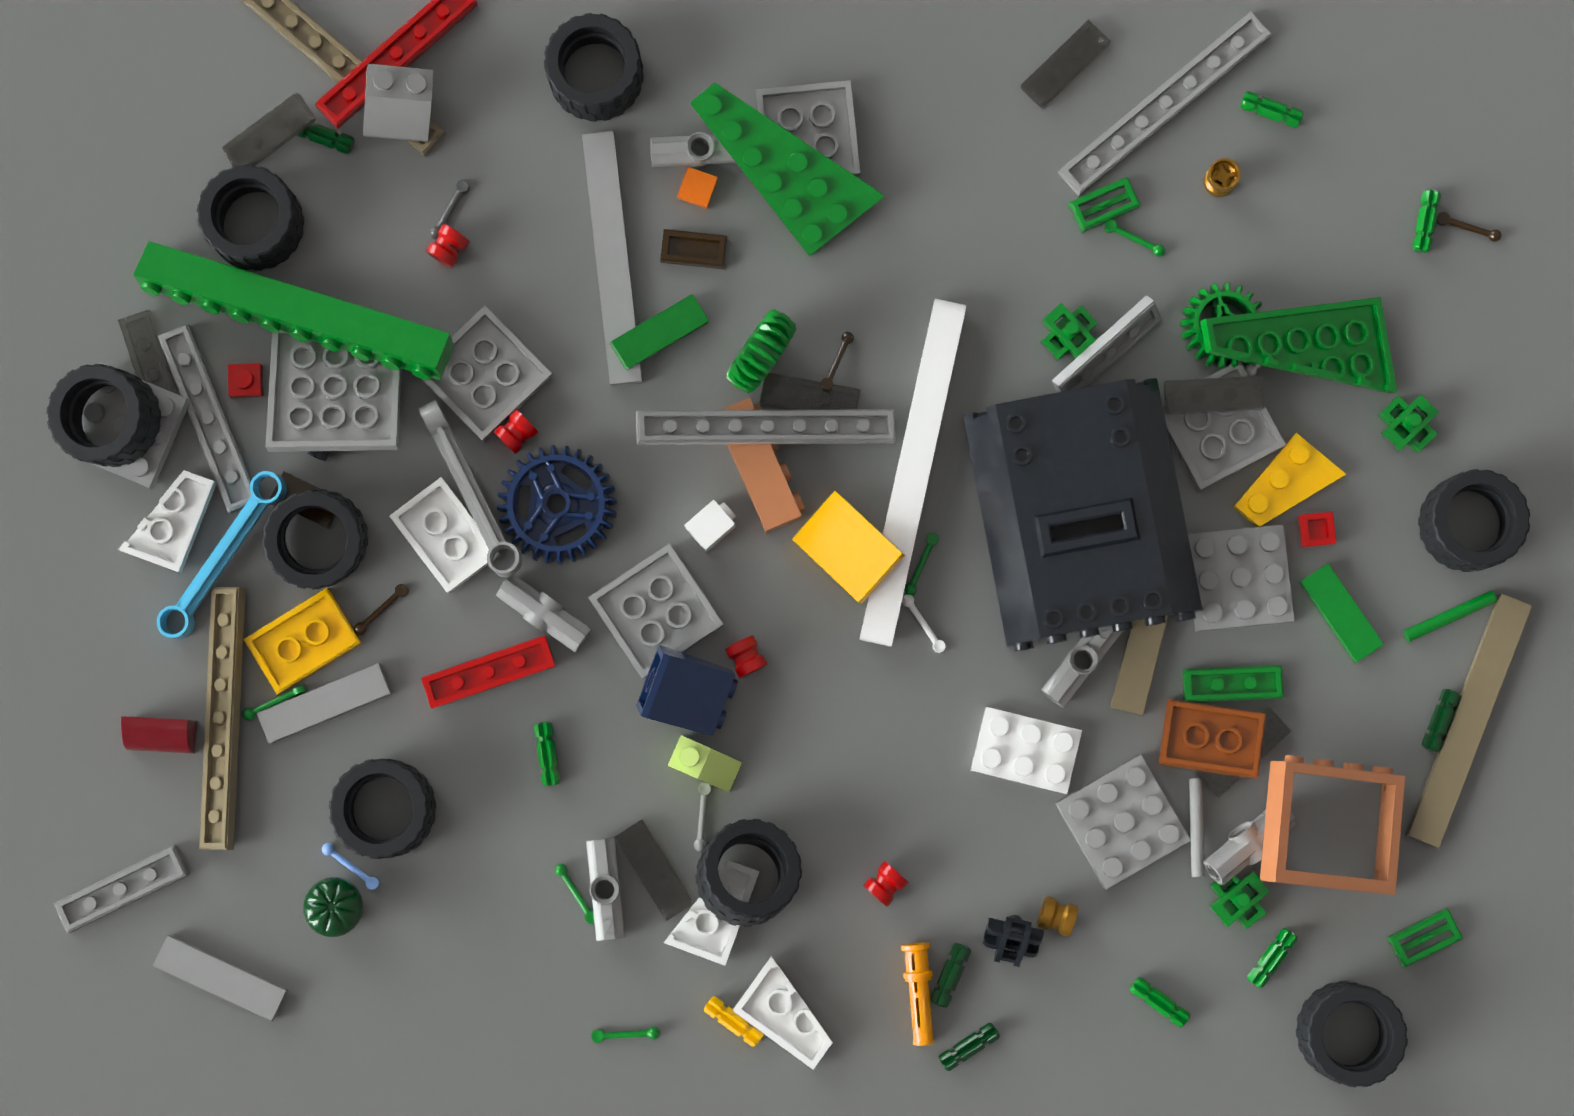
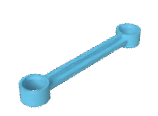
[157,471,287,639]

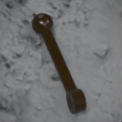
[1436,212,1502,242]
[820,332,854,392]
[354,584,408,635]

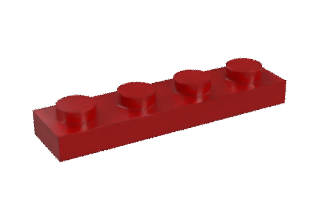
[421,635,556,709]

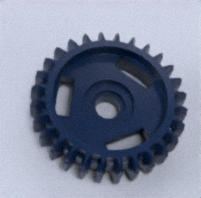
[497,445,618,565]

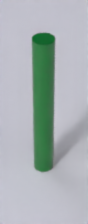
[1403,590,1497,642]

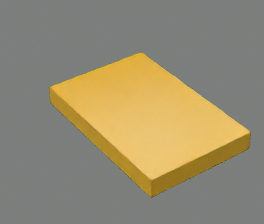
[792,491,905,604]
[243,588,362,695]

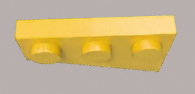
[1233,433,1346,527]

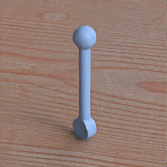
[322,843,380,890]

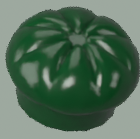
[303,877,363,937]

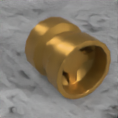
[1203,158,1241,197]
[1037,896,1079,937]

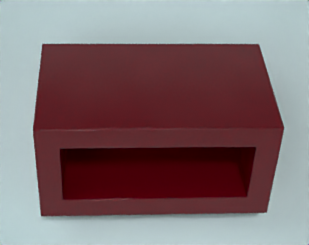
[121,716,197,754]

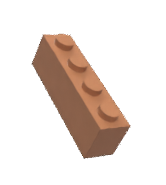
[721,397,805,535]

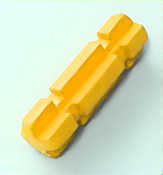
[704,996,764,1047]

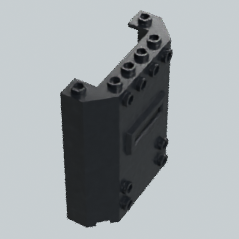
[963,378,1203,652]

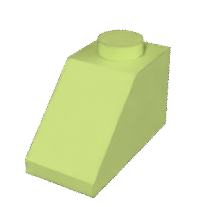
[668,735,742,792]

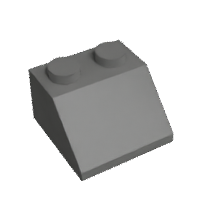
[363,64,433,142]

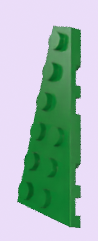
[689,82,885,256]
[1200,297,1397,394]

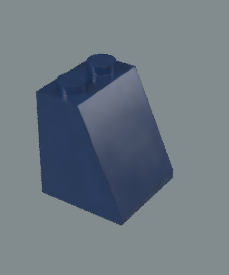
[636,644,738,736]

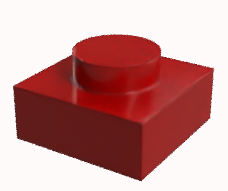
[228,363,263,398]
[1298,511,1337,548]

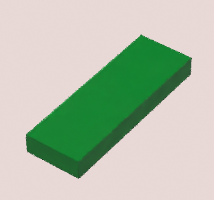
[610,294,709,371]
[1299,563,1384,663]
[1182,665,1284,702]

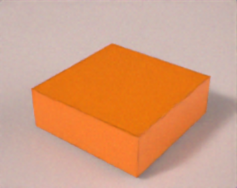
[677,167,718,209]

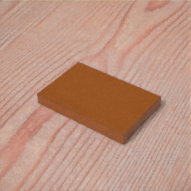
[1158,699,1266,779]

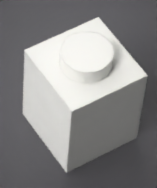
[684,500,736,553]

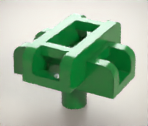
[1040,303,1098,361]
[1378,395,1439,453]
[1209,871,1270,929]

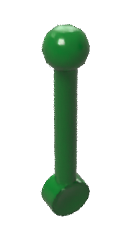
[1104,219,1166,257]
[904,533,939,595]
[242,685,307,721]
[555,864,594,924]
[591,1026,660,1043]

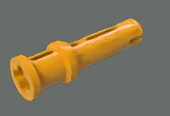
[901,942,935,1046]

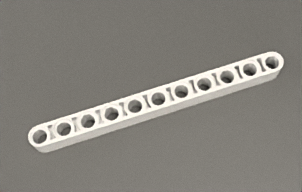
[859,298,966,647]

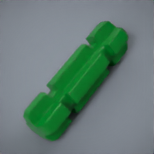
[1240,91,1303,128]
[1412,190,1441,253]
[534,722,560,787]
[1247,928,1298,988]
[1129,977,1190,1028]

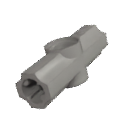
[650,132,736,168]
[495,575,592,653]
[1040,627,1123,708]
[1203,810,1296,885]
[586,838,625,941]

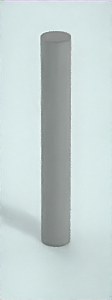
[1189,778,1205,878]

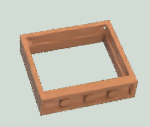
[1260,755,1405,895]

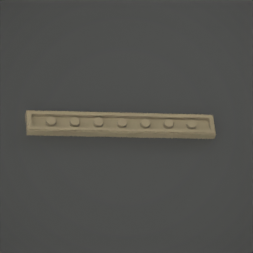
[241,0,446,157]
[199,587,246,850]
[1406,593,1532,848]

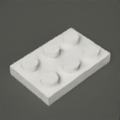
[389,477,501,594]
[970,707,1082,794]

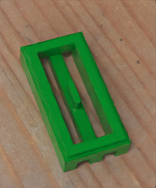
[1068,177,1141,233]
[1387,908,1464,968]

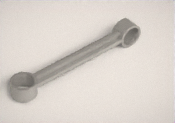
[418,400,522,577]

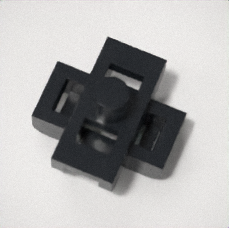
[983,915,1044,967]

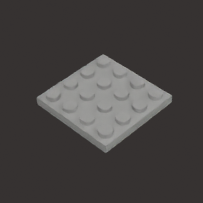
[265,331,402,452]

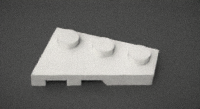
[118,470,217,573]
[663,860,760,966]
[733,955,833,1070]

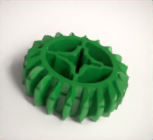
[1180,282,1262,370]
[727,309,796,394]

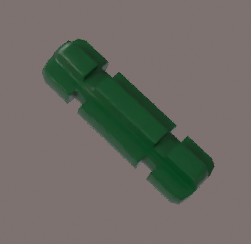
[292,117,355,154]
[1422,689,1461,752]
[930,943,971,1008]
[939,1023,1000,1071]

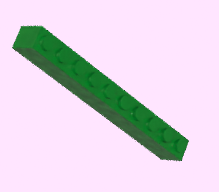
[133,241,454,380]

